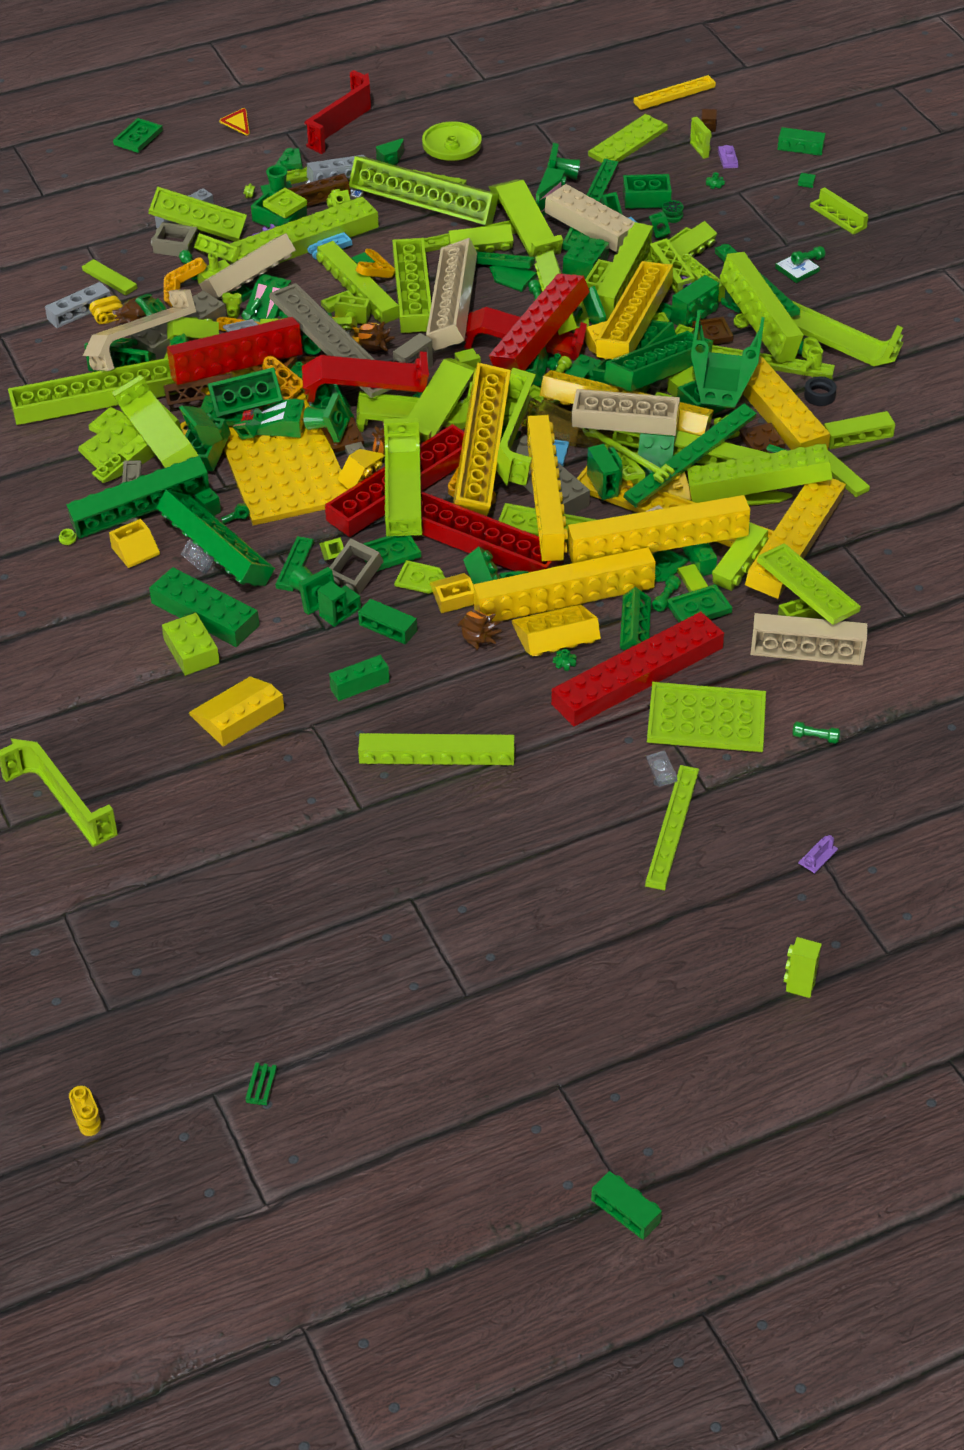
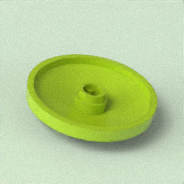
[422,122,482,160]

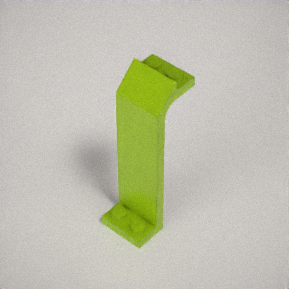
[488,179,563,257]
[791,301,903,366]
[408,358,476,444]
[496,368,536,486]
[112,375,204,468]
[356,382,472,432]
[384,418,422,536]
[0,739,118,847]

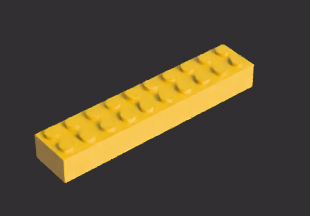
[596,261,673,359]
[453,363,511,516]
[539,370,714,436]
[527,415,568,561]
[745,478,846,599]
[568,495,750,563]
[473,547,655,621]

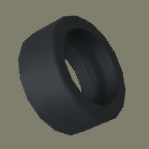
[804,376,837,406]

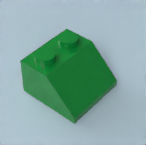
[179,405,222,449]

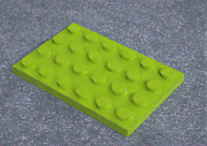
[647,682,766,752]

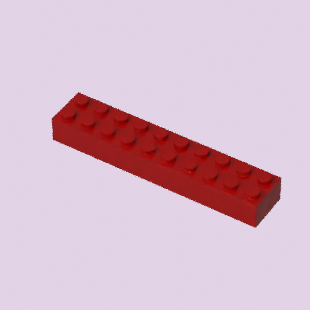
[325,424,464,537]
[421,491,564,572]
[551,612,724,727]

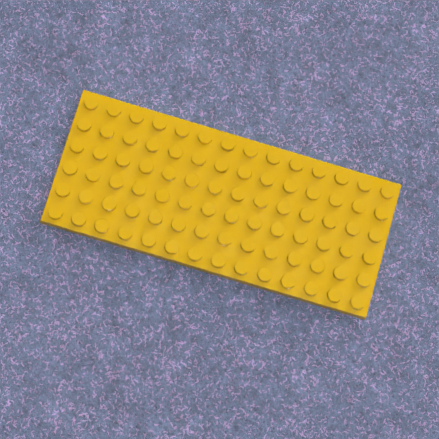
[199,364,349,526]

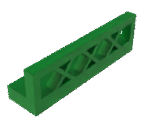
[620,587,651,651]

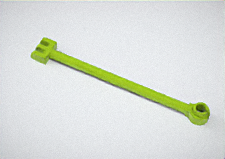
[583,428,675,484]

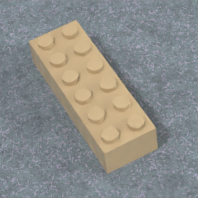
[545,184,635,252]
[199,233,295,299]
[572,389,680,436]
[751,613,867,666]

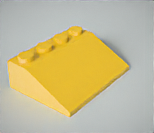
[511,604,601,656]
[189,677,284,746]

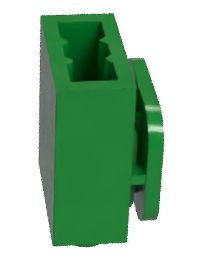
[587,444,623,500]

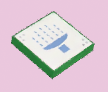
[775,256,820,283]

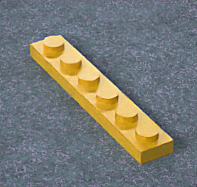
[633,75,716,110]

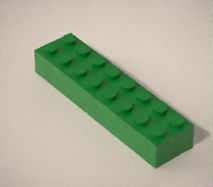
[604,331,713,392]
[66,456,210,539]
[156,490,275,586]

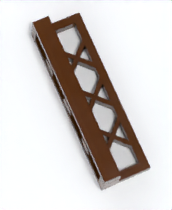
[288,173,351,206]
[163,374,231,406]

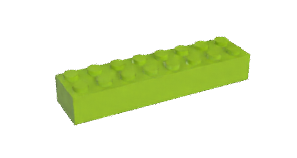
[597,222,653,320]
[392,238,431,333]
[719,252,804,363]
[687,444,832,503]

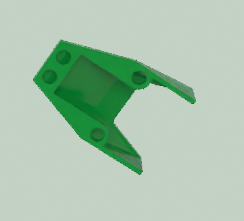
[691,309,765,409]

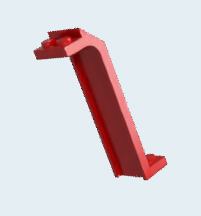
[304,70,371,154]
[464,307,587,361]
[302,351,429,403]

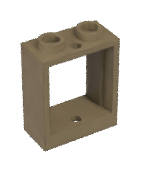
[151,222,198,257]
[393,333,433,369]
[329,538,384,595]

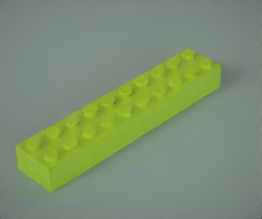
[349,156,499,225]
[228,197,379,264]
[8,358,182,425]

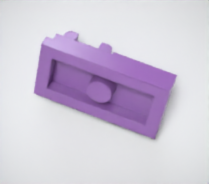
[718,145,738,169]

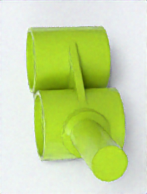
[800,337,823,372]

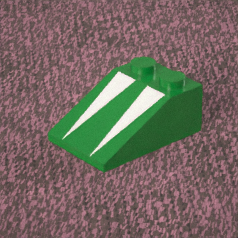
[255,399,305,438]

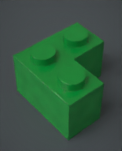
[317,581,361,627]

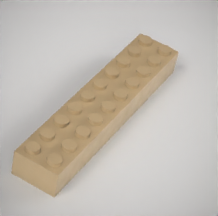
[426,238,477,351]

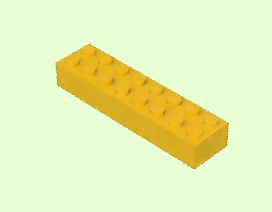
[743,356,830,450]

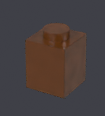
[701,109,717,132]

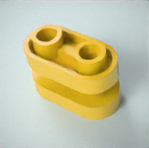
[89,296,123,324]
[69,1086,101,1136]

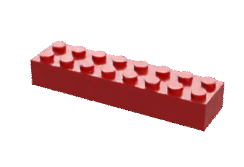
[489,274,590,371]
[167,317,303,385]

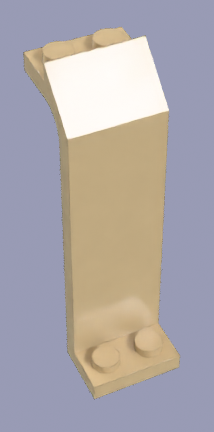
[83,290,196,371]

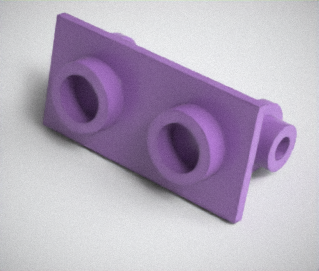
[798,835,838,873]

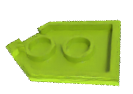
[394,560,445,594]

